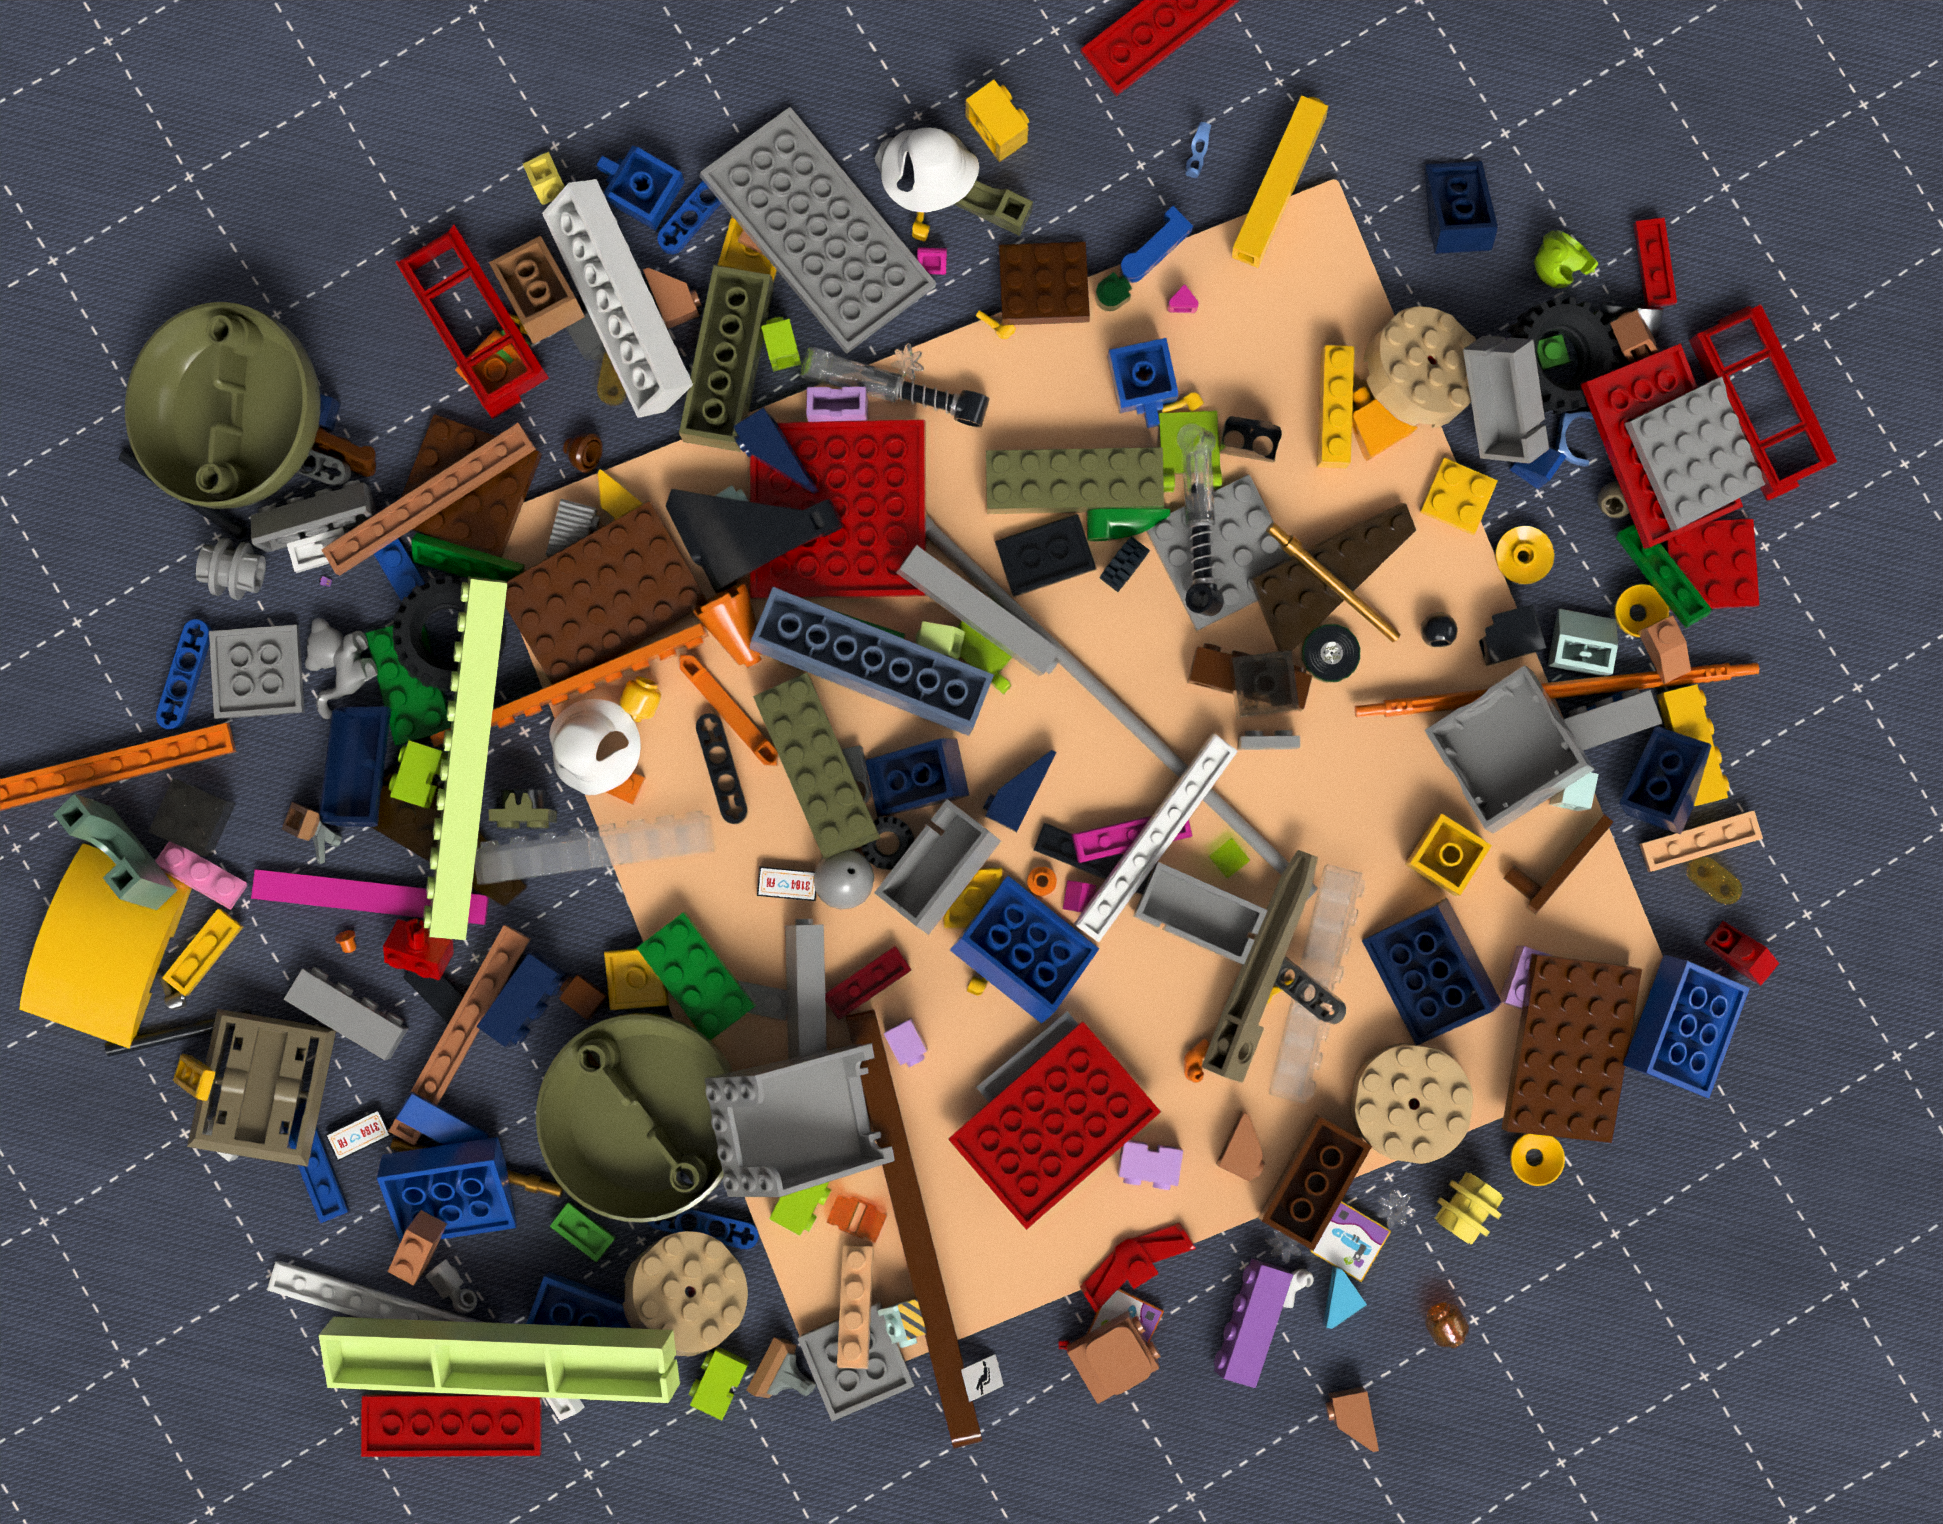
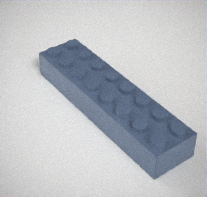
[749,587,994,736]

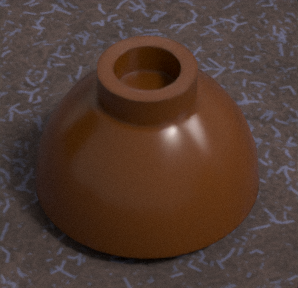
[563,433,603,473]

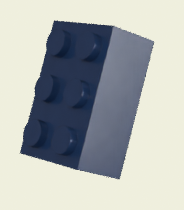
[476,953,566,1047]

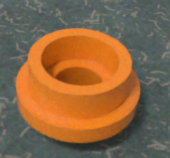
[1027,867,1057,896]

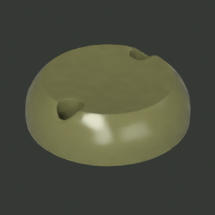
[125,302,321,509]
[536,1013,733,1222]

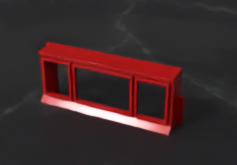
[395,225,549,419]
[1689,304,1838,501]

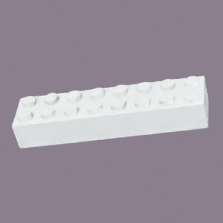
[542,179,693,418]

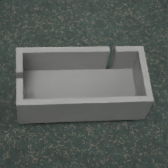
[1463,336,1549,463]
[874,799,1001,935]
[1133,862,1268,965]

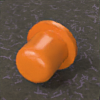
[335,930,357,953]

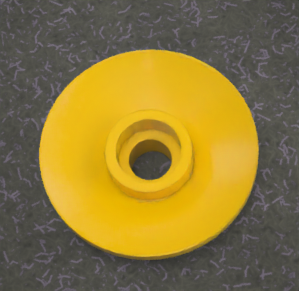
[1495,526,1554,584]

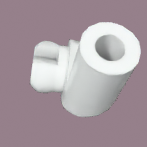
[1283,1269,1314,1308]

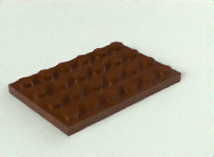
[505,500,708,685]
[1501,953,1642,1143]

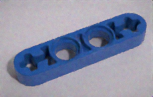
[657,180,721,255]
[156,619,212,730]
[648,1208,760,1249]

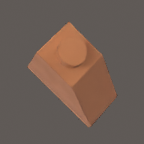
[643,267,702,329]
[1610,310,1660,363]
[1637,616,1691,684]
[1216,1111,1265,1182]
[1325,1387,1379,1452]

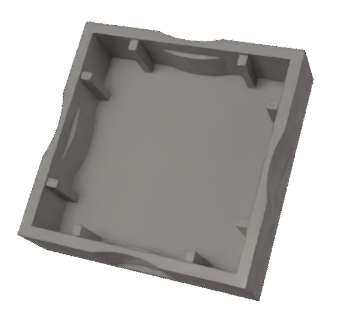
[1424,665,1595,834]

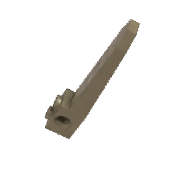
[1201,850,1318,1083]

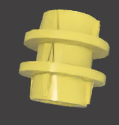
[1435,1172,1504,1244]

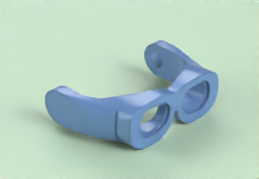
[1185,122,1211,178]
[1554,411,1594,466]

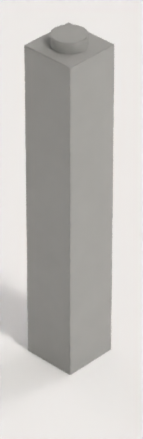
[896,545,1060,676]
[785,919,827,1059]

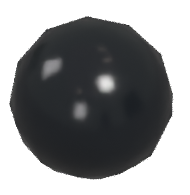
[1420,612,1458,647]

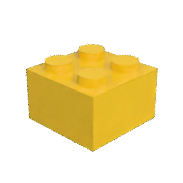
[966,80,1029,162]
[1405,813,1492,896]

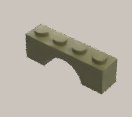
[954,181,1033,236]

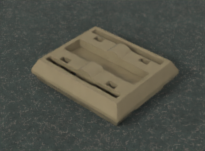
[187,1009,336,1167]

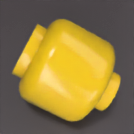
[619,676,662,722]

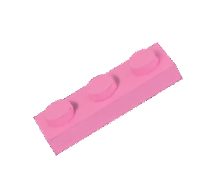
[155,839,247,910]

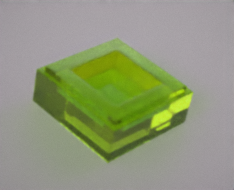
[1208,838,1250,879]

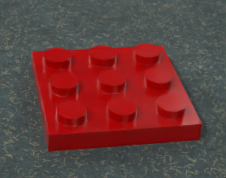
[1665,519,1759,611]

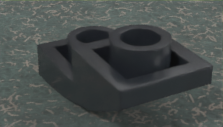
[1600,301,1664,338]

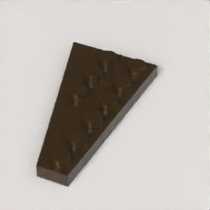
[1249,503,1416,658]
[371,766,528,907]

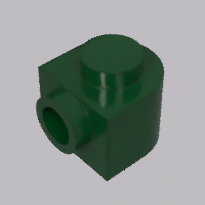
[1095,272,1132,311]

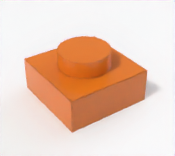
[606,772,646,805]

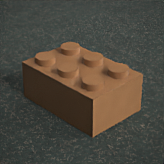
[489,236,585,344]

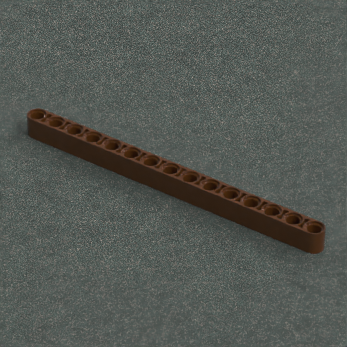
[846,1009,983,1449]

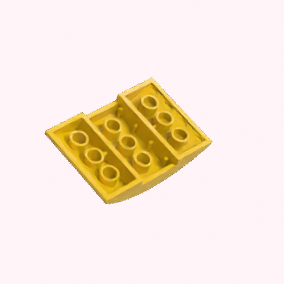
[19,843,192,1049]

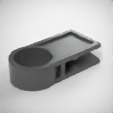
[842,746,871,803]

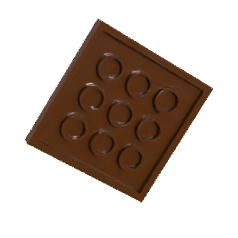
[401,414,542,558]

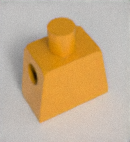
[1352,386,1418,462]

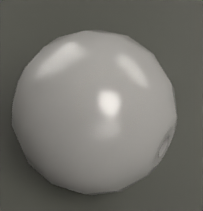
[813,850,874,910]

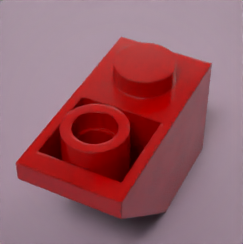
[1705,921,1779,986]

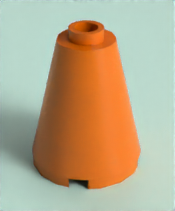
[693,582,762,668]

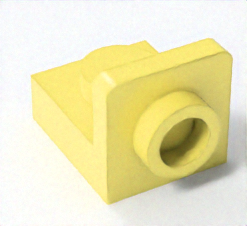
[523,152,565,205]

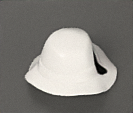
[881,127,979,212]
[549,699,641,795]

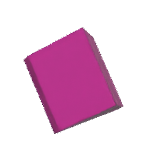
[917,247,947,275]
[1167,284,1199,314]
[1063,880,1097,913]

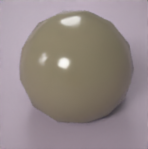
[1597,481,1630,518]

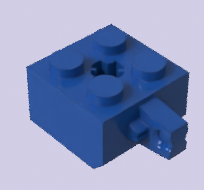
[596,145,685,231]
[1107,338,1178,429]

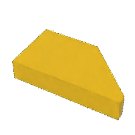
[598,469,643,519]

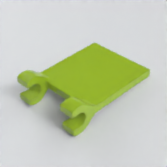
[1159,411,1222,492]
[957,621,1012,695]

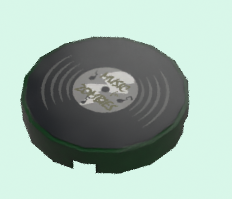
[1302,624,1360,683]

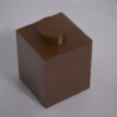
[559,974,608,1020]

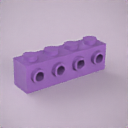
[1214,1258,1293,1388]

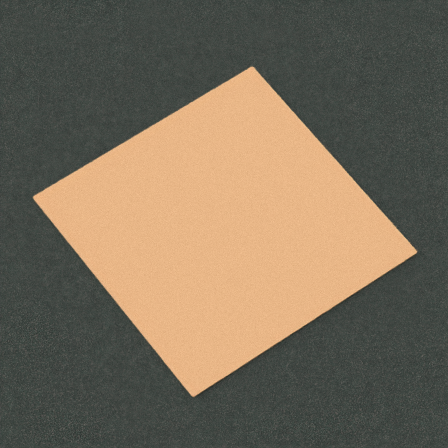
[502,179,1663,1362]

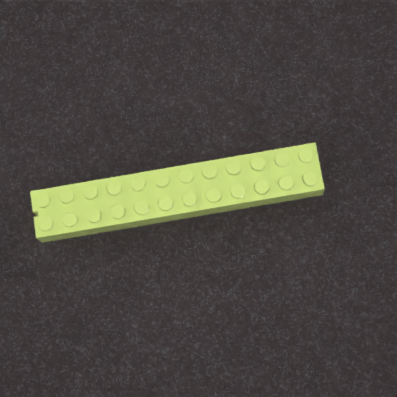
[423,576,507,940]
[319,1317,680,1403]

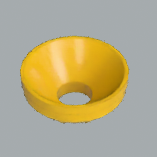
[1614,584,1669,638]
[1510,1134,1565,1186]

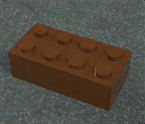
[1258,1114,1372,1251]

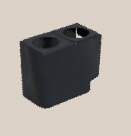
[1219,416,1282,463]
[1479,604,1546,666]

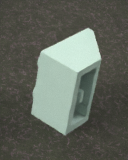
[1548,609,1618,677]

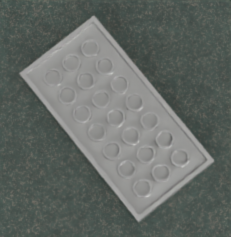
[699,107,937,354]

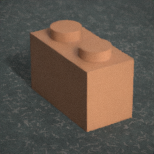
[388,1210,447,1286]

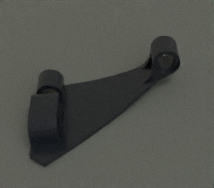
[666,489,844,593]

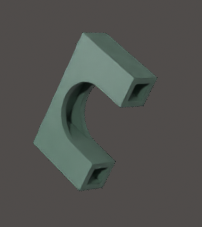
[53,794,178,910]

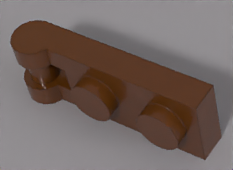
[312,426,376,477]

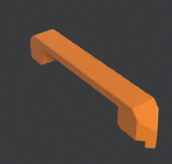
[679,655,779,766]

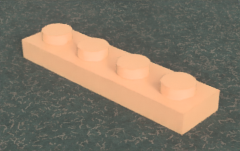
[1639,811,1763,872]
[837,1246,874,1369]

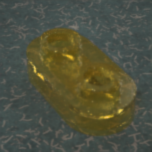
[597,352,627,406]
[1687,857,1742,904]

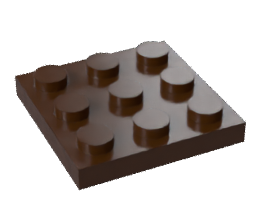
[999,242,1090,326]

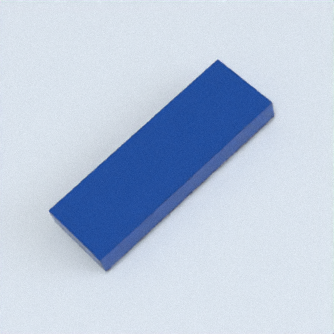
[396,1091,489,1145]

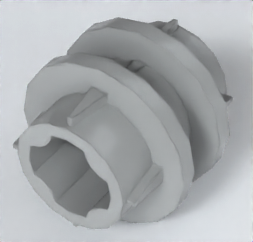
[196,537,266,600]

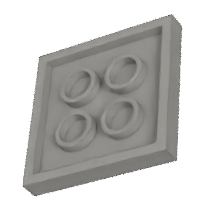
[209,625,305,719]
[797,1302,915,1421]

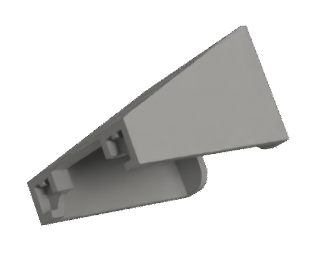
[704,1043,895,1197]

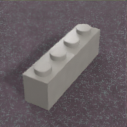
[1563,688,1662,750]
[284,967,409,1060]

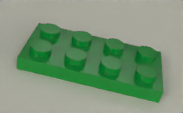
[365,623,451,746]
[637,912,756,1040]

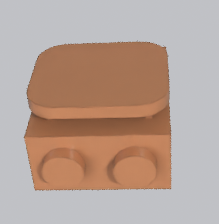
[1067,1311,1161,1404]

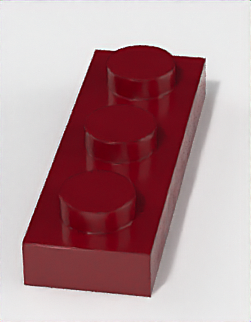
[825,946,912,1020]

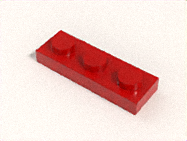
[1633,217,1677,307]

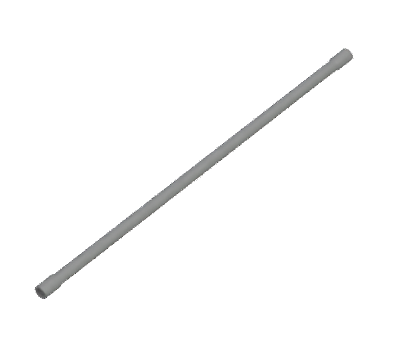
[926,515,1318,900]

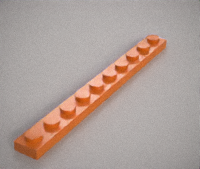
[430,623,709,748]
[0,723,236,811]

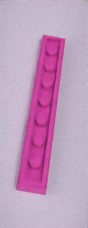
[251,869,489,925]

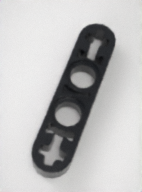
[696,713,748,824]

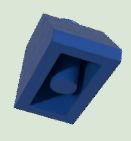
[1509,448,1566,489]

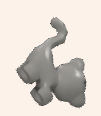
[305,618,378,719]

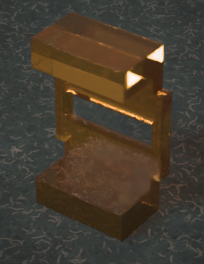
[826,1193,887,1243]

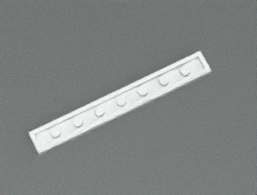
[1074,733,1238,942]
[267,1261,486,1323]

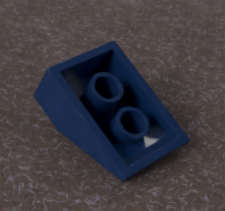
[1424,161,1498,254]
[733,408,819,494]
[1619,726,1711,835]
[865,738,970,817]

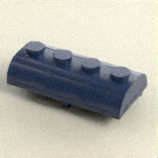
[319,707,392,827]

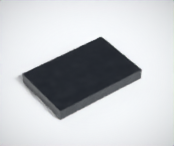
[995,514,1096,597]

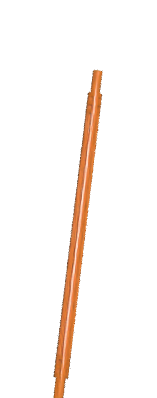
[1354,663,1759,718]

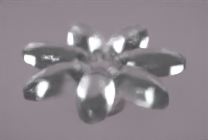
[891,343,924,381]
[1377,1189,1415,1228]
[1265,1229,1302,1264]

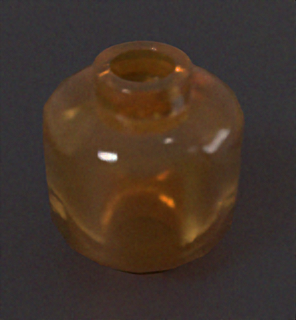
[1425,1302,1469,1348]

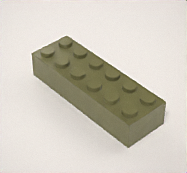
[679,265,774,452]
[986,447,1164,514]
[753,673,881,859]

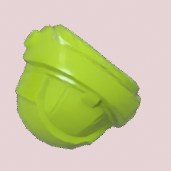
[1534,230,1598,289]

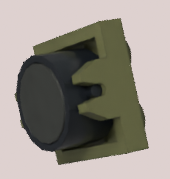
[489,789,557,829]

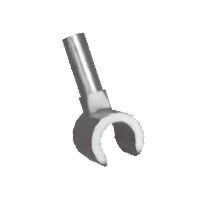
[156,972,187,1010]

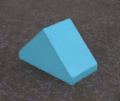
[1323,1266,1367,1329]

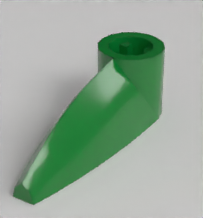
[1087,508,1170,542]

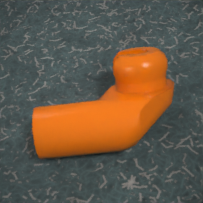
[1184,1039,1210,1083]

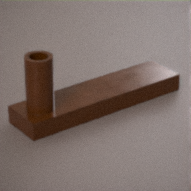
[1503,814,1614,915]

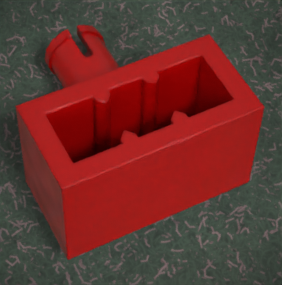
[383,919,454,980]

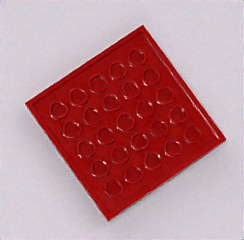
[750,419,926,599]

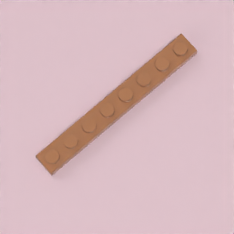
[321,423,536,576]
[388,924,531,1146]

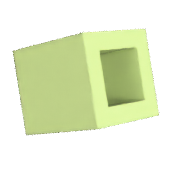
[916,621,965,660]

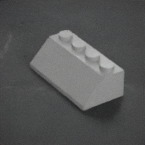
[251,480,377,553]

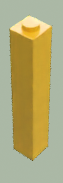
[1232,95,1328,268]

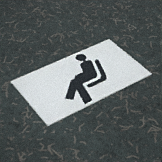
[961,1354,1004,1402]

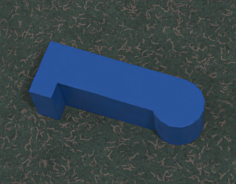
[1120,206,1193,283]

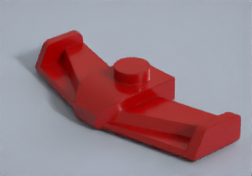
[1080,1223,1196,1313]

